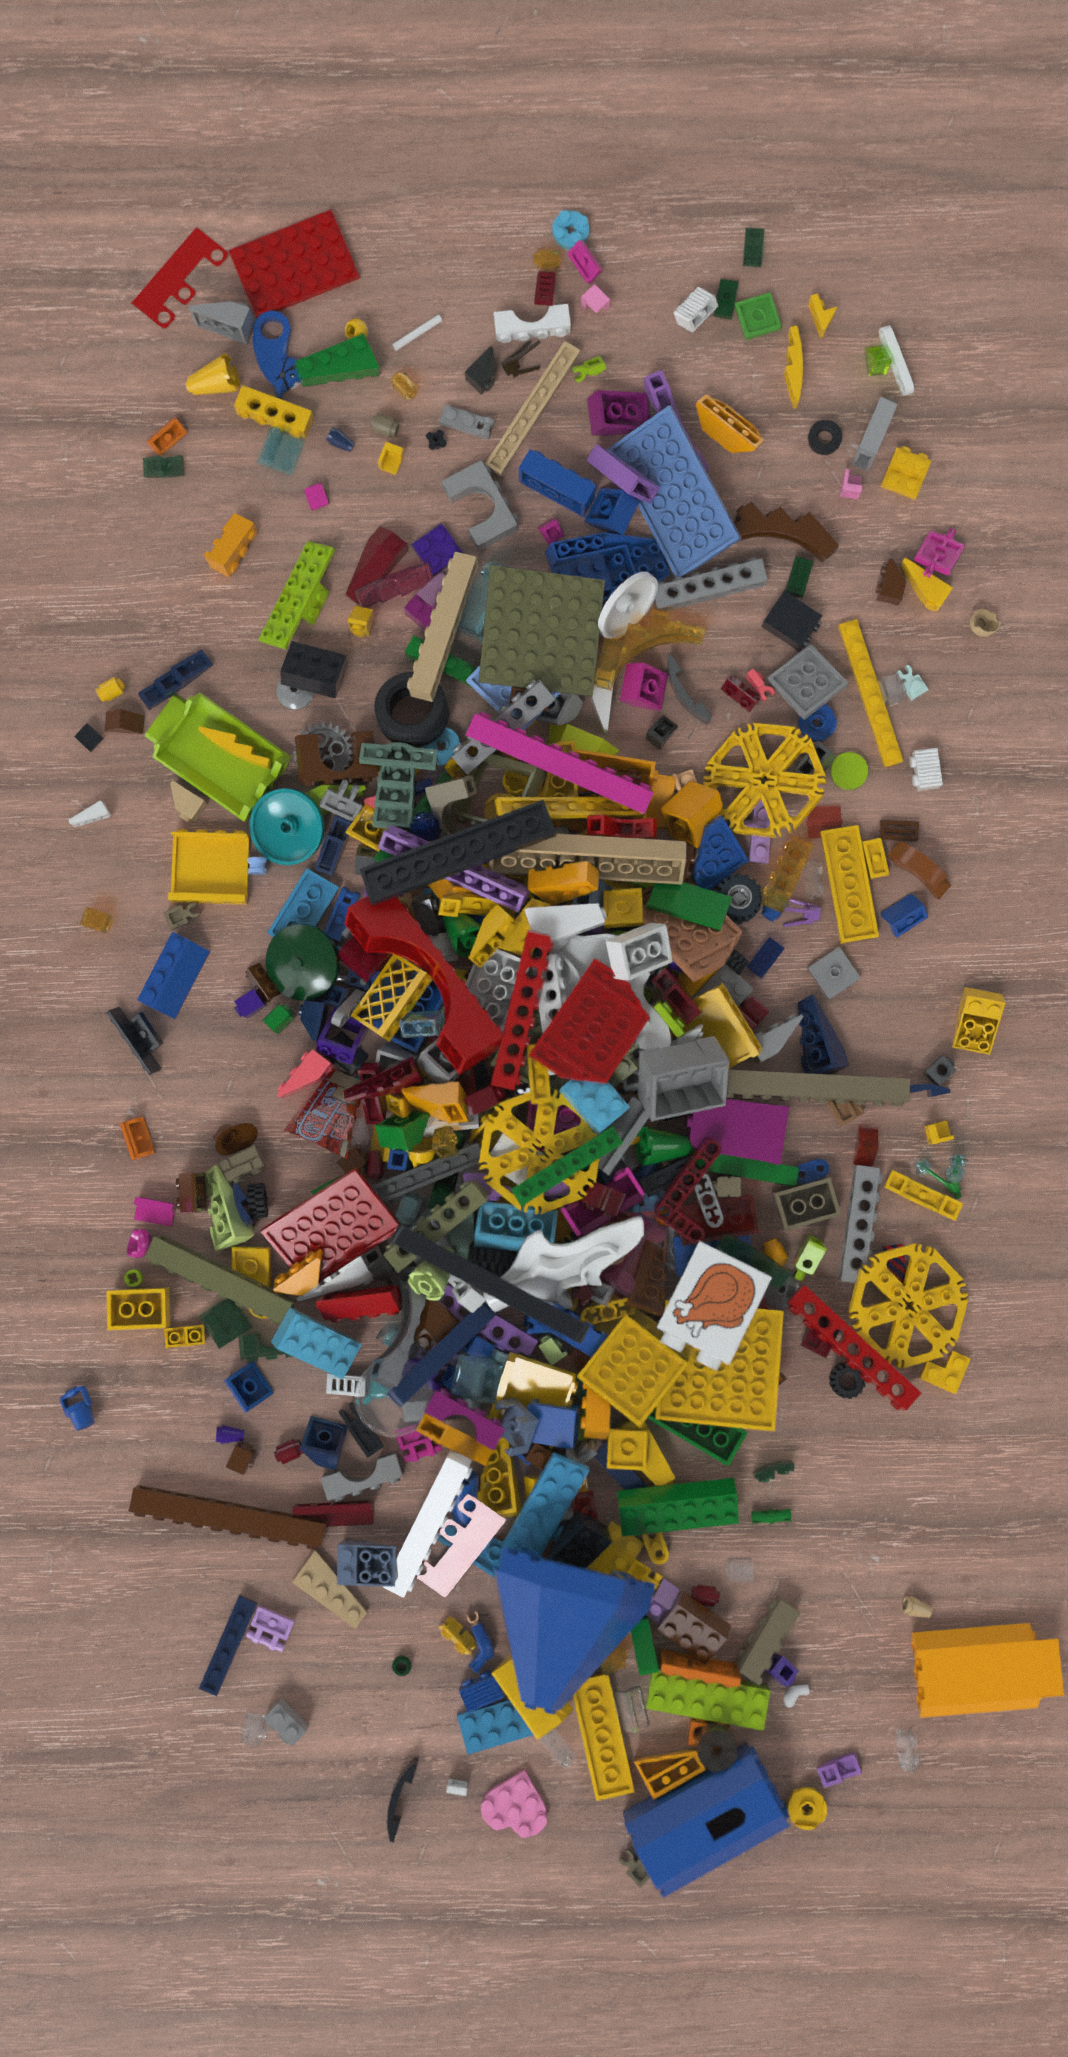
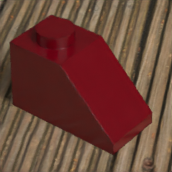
[463,1084,507,1116]

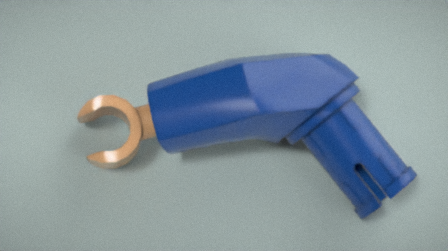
[467,1610,495,1673]

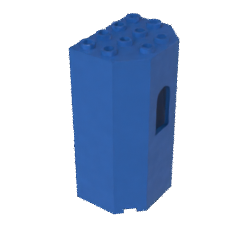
[623,1742,791,1898]

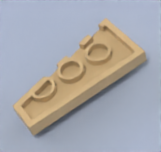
[292,1550,367,1629]

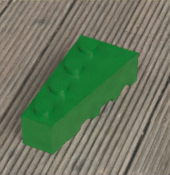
[295,333,380,387]

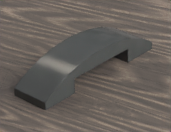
[667,654,712,724]

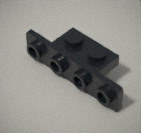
[107,1007,164,1075]

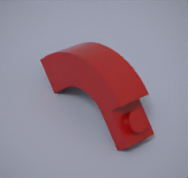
[587,815,657,839]

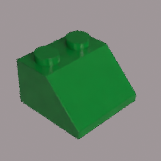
[375,1111,429,1151]

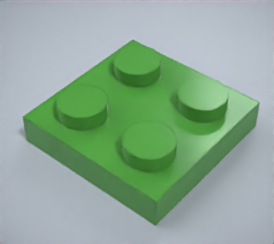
[734,292,782,341]

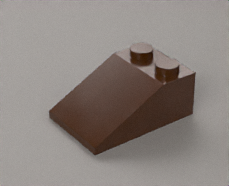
[176,1173,207,1213]

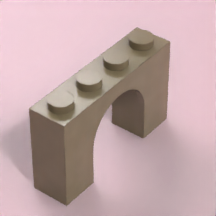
[425,775,478,838]

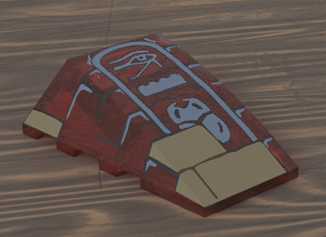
[283,1069,361,1159]

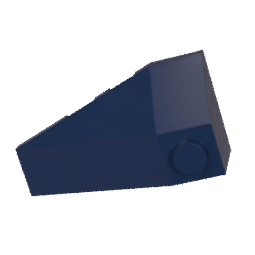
[798,995,850,1075]

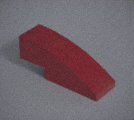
[651,968,702,1025]
[358,1063,386,1124]

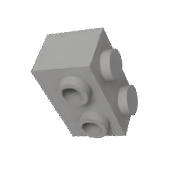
[264,1697,309,1746]

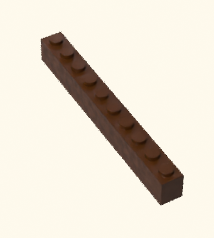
[129,1485,328,1550]

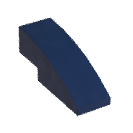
[315,814,352,876]

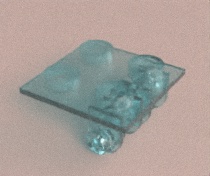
[256,427,305,476]

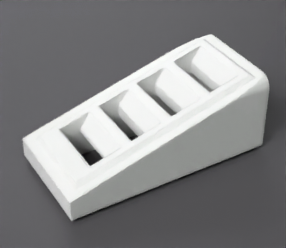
[69,801,112,827]
[326,1374,366,1397]

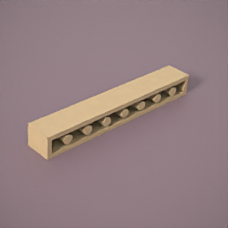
[407,552,479,702]

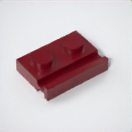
[800,1317,839,1358]

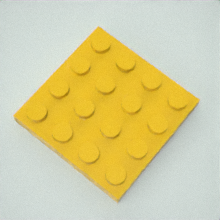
[577,1315,689,1427]

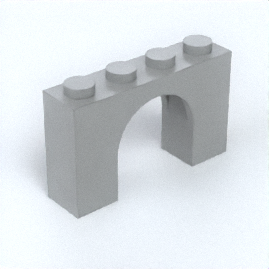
[442,460,519,552]

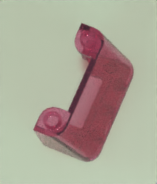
[601,1212,670,1297]

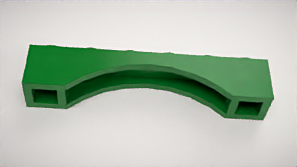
[405,635,478,689]

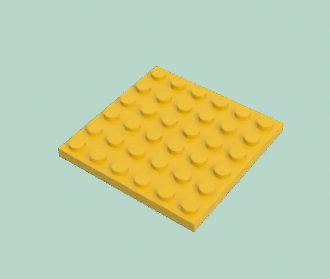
[655,1300,784,1432]

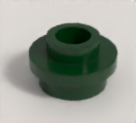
[392,1655,412,1676]

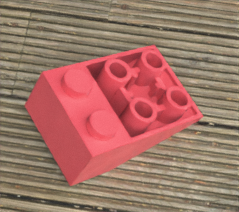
[277,1049,335,1099]

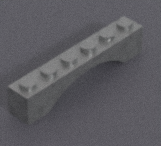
[368,1266,427,1387]

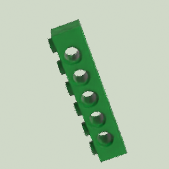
[511,1127,623,1207]

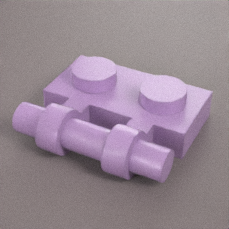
[246,1605,295,1652]

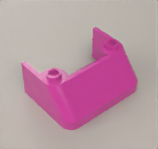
[561,1167,647,1238]

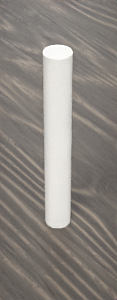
[392,314,442,351]

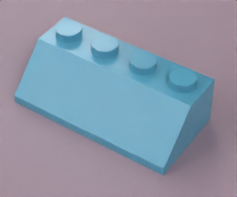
[475,1201,558,1252]

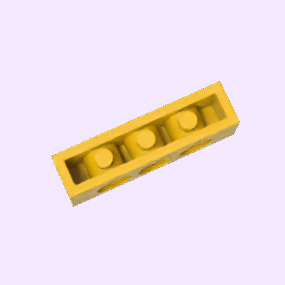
[234,385,314,439]

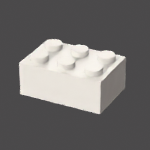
[606,923,673,981]

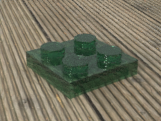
[199,1299,253,1349]

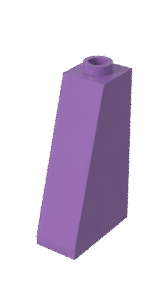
[586,444,660,503]

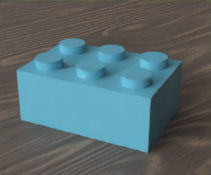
[559,1080,630,1136]

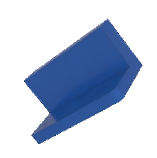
[881,894,928,938]

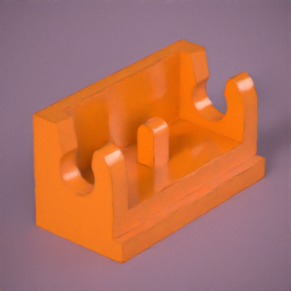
[120,1117,155,1160]

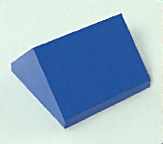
[224,1361,274,1413]

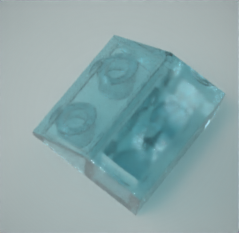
[451,1355,503,1403]

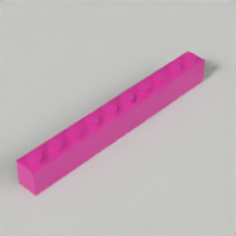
[466,711,654,814]

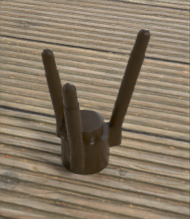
[501,340,541,378]

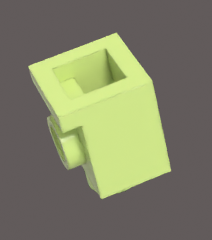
[538,1333,568,1365]

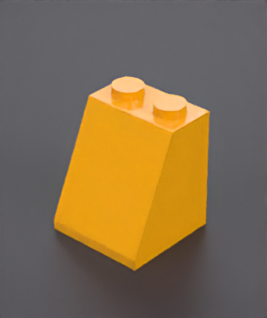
[661,781,723,848]

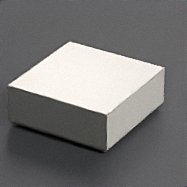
[446,1779,468,1796]

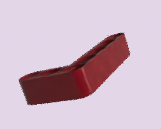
[654,1137,721,1244]

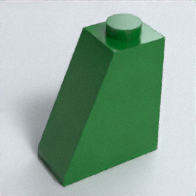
[631,1615,659,1676]

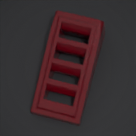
[534,271,556,306]

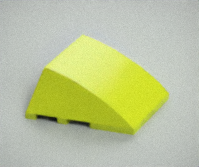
[548,724,620,755]

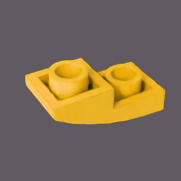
[164,1325,205,1348]

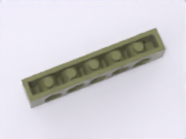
[383,1179,490,1273]

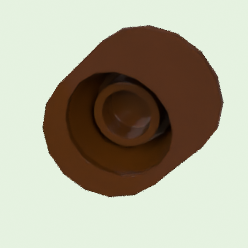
[213,1123,258,1156]

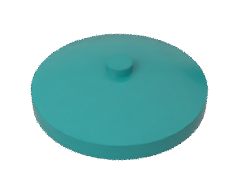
[250,788,324,865]

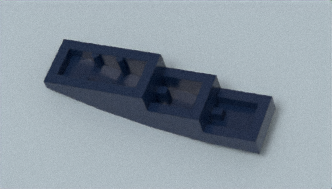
[138,649,213,710]
[594,1441,649,1490]

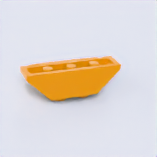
[695,394,765,453]

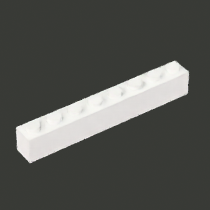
[384,1450,472,1598]

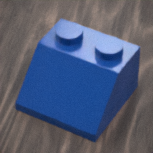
[584,488,639,535]

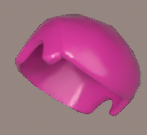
[127,1228,152,1258]

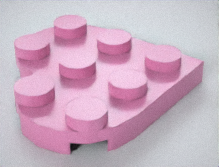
[481,1769,547,1838]

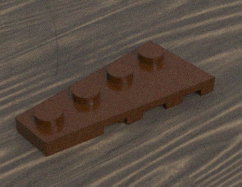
[626,1230,667,1317]

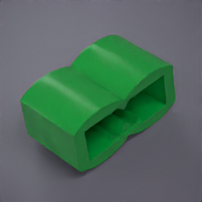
[262,1004,295,1035]

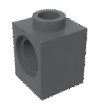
[923,1056,956,1086]

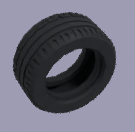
[374,671,449,748]

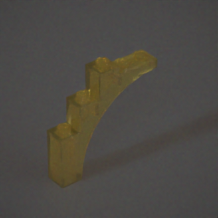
[594,609,706,691]

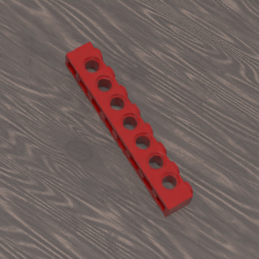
[491,929,554,1090]
[786,1285,921,1411]

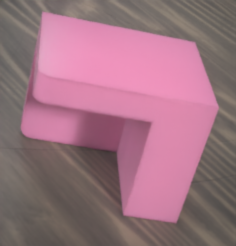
[581,284,610,313]
[840,469,862,499]

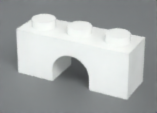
[448,1274,486,1313]

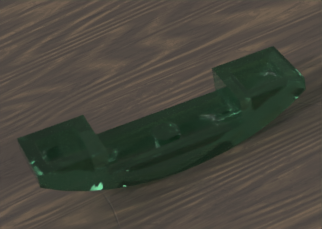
[714,1233,791,1290]

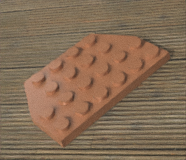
[642,882,743,982]

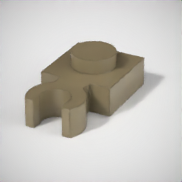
[164,903,201,930]
[619,1849,650,1888]

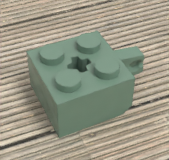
[446,1208,475,1259]

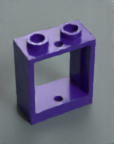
[316,1006,370,1065]

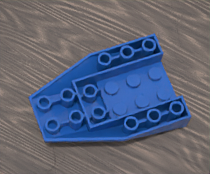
[545,532,670,609]

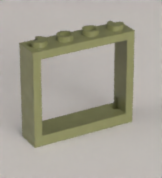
[451,749,546,826]

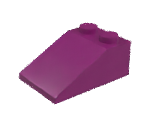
[587,390,650,436]
[404,571,470,631]

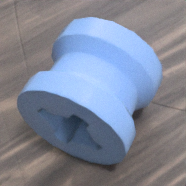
[248,857,267,875]

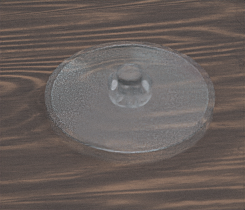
[355,1359,433,1437]

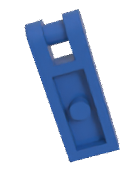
[324,886,361,942]

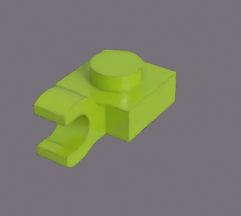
[572,356,607,382]

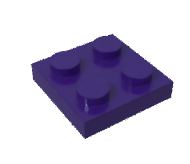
[411,524,464,577]

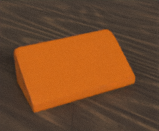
[146,417,188,457]

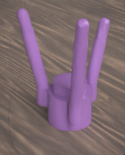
[777,894,821,927]

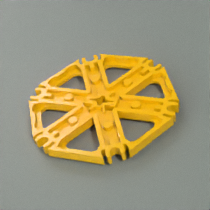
[703,723,827,838]
[479,1089,601,1215]
[848,1243,969,1368]

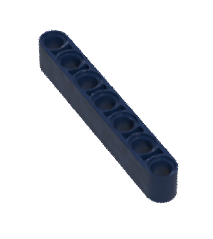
[386,1301,498,1408]

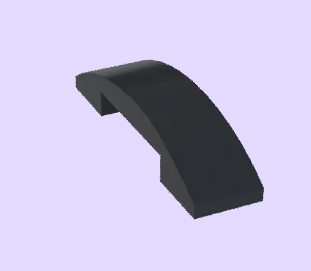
[387,1757,419,1843]

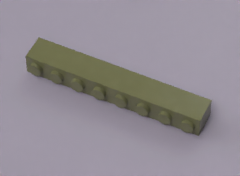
[145,1234,297,1325]

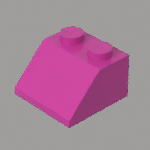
[620,662,668,711]

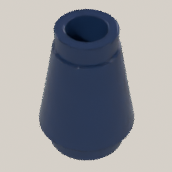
[326,427,355,452]

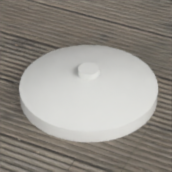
[598,572,658,640]

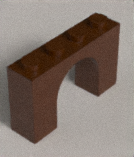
[295,731,378,786]

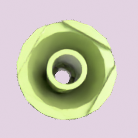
[408,1246,455,1301]

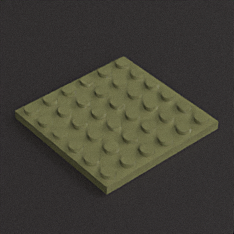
[478,565,605,697]

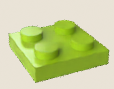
[653,999,686,1038]

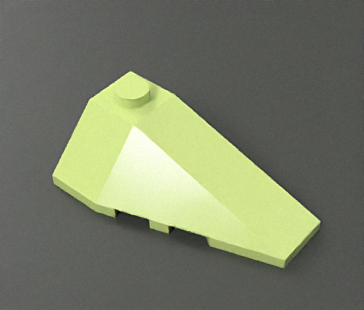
[205,1165,254,1252]

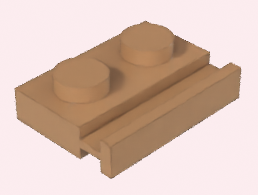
[827,1100,865,1127]

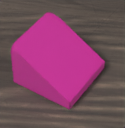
[304,483,329,511]
[537,518,565,546]

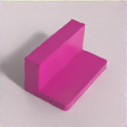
[134,1197,177,1226]

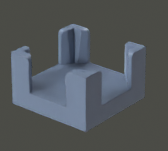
[495,1398,539,1457]

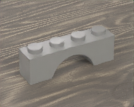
[321,1451,404,1502]

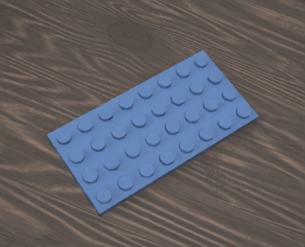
[608,405,742,578]

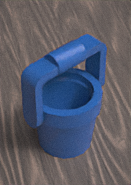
[60,1386,95,1431]

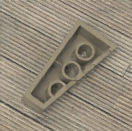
[735,1595,800,1686]

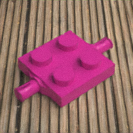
[914,528,965,578]

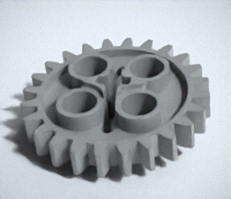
[292,721,352,784]

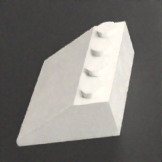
[466,949,534,1032]

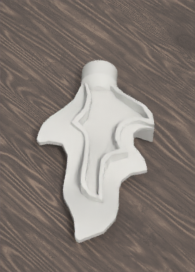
[548,934,672,1050]
[483,1217,644,1312]

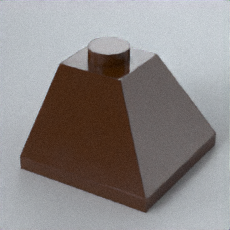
[414,1299,460,1352]

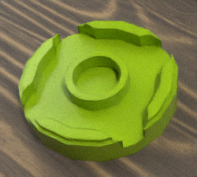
[830,752,868,790]

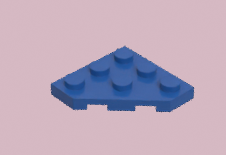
[692,815,749,890]

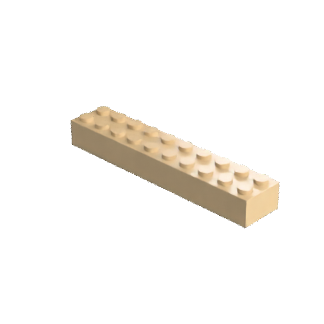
[489,834,686,884]

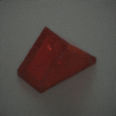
[853,1126,879,1167]

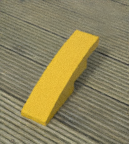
[783,325,803,409]
[198,726,272,769]

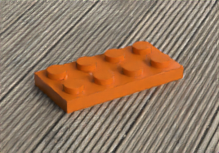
[659,1648,741,1688]

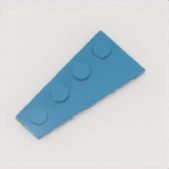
[437,1525,503,1578]

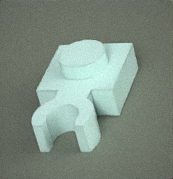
[896,665,929,701]

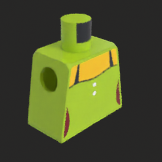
[792,1234,827,1281]

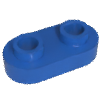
[795,1159,829,1184]

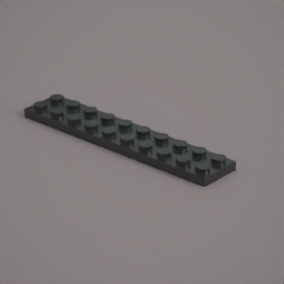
[360,800,557,906]

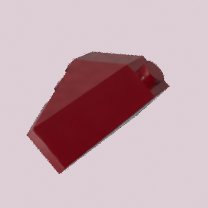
[346,526,409,607]
[343,1056,425,1102]

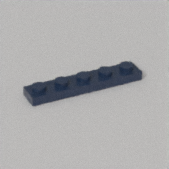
[199,1595,257,1697]

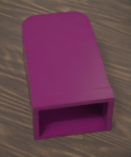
[684,1099,789,1165]

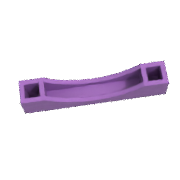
[643,370,709,474]
[464,1173,582,1201]

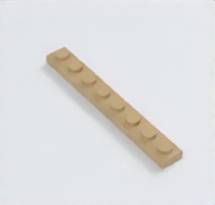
[485,341,580,476]

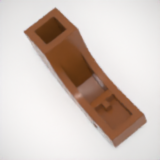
[888,841,951,900]

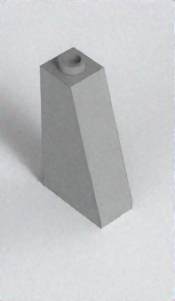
[851,397,898,472]

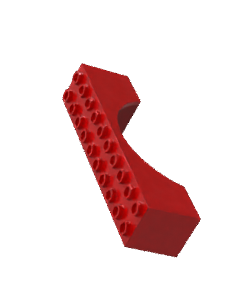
[344,896,503,1075]

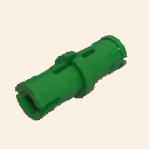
[751,1508,792,1524]

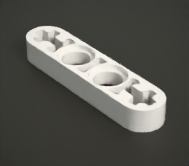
[879,325,914,396]

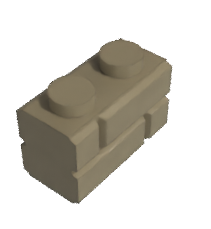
[219,1145,266,1184]
[711,1177,741,1197]

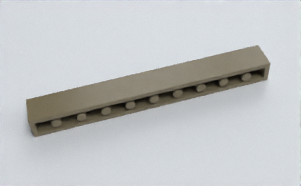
[726,1070,910,1107]

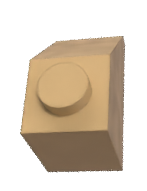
[170,780,207,823]

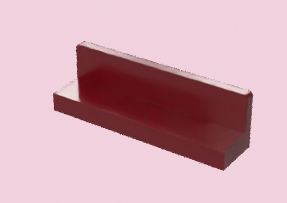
[293,1500,374,1527]

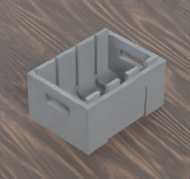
[638,1036,729,1121]

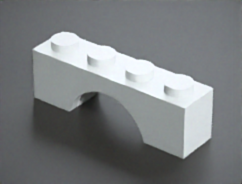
[494,304,571,343]

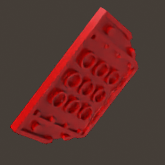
[528,958,650,1084]

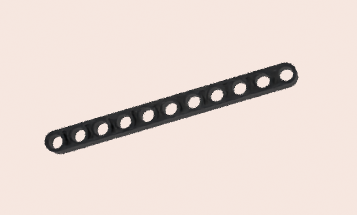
[389,1223,590,1344]

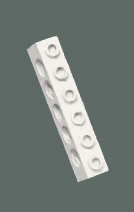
[533,954,568,1075]

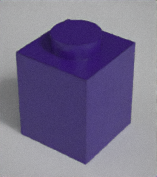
[234,989,266,1019]

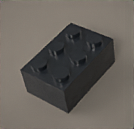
[280,641,347,699]

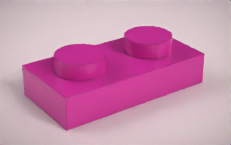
[567,240,603,284]

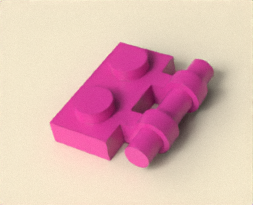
[395,1423,443,1463]

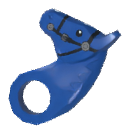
[253,311,301,399]

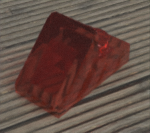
[574,1490,598,1521]

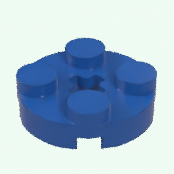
[798,704,837,742]

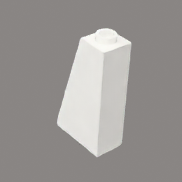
[524,903,607,949]

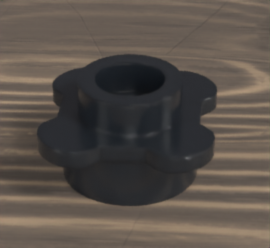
[426,430,446,450]

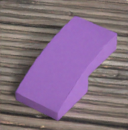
[817,1752,862,1788]

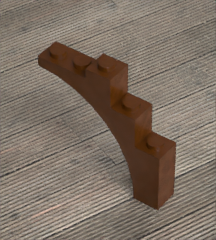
[733,501,839,563]

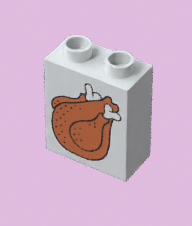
[657,1241,772,1371]

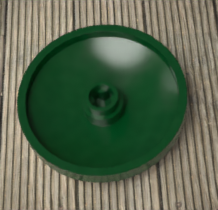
[266,924,340,1001]

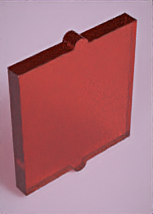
[806,806,843,839]

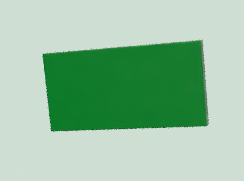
[647,882,732,931]

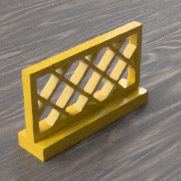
[351,954,433,1042]

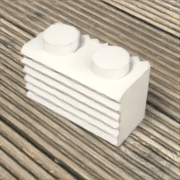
[674,287,718,333]
[909,748,943,791]

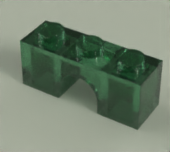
[238,1333,293,1363]

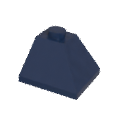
[298,1000,329,1043]
[300,1416,347,1470]

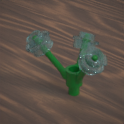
[914,1154,968,1199]

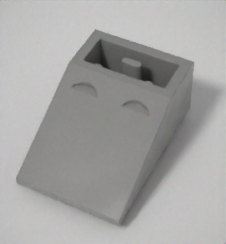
[754,1013,803,1064]

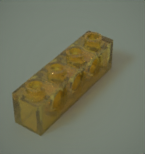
[761,835,814,913]

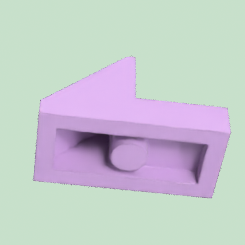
[645,1578,680,1623]

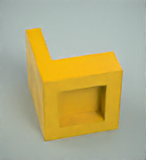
[378,442,404,475]
[924,1121,955,1145]

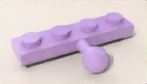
[727,800,770,864]

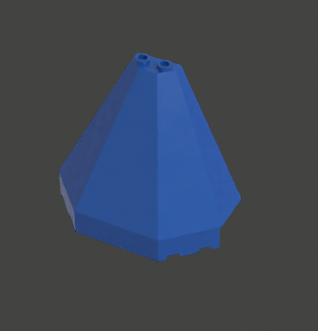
[492,1546,655,1714]

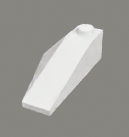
[297,1255,374,1301]

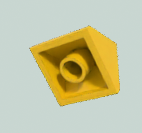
[346,804,387,852]

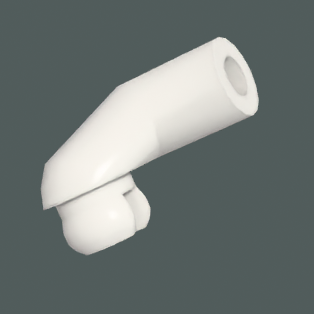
[783,1684,809,1708]

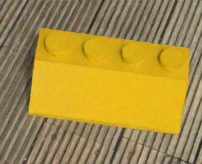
[491,1653,573,1739]

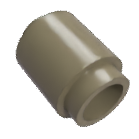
[370,413,400,437]

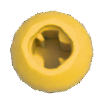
[345,318,368,340]

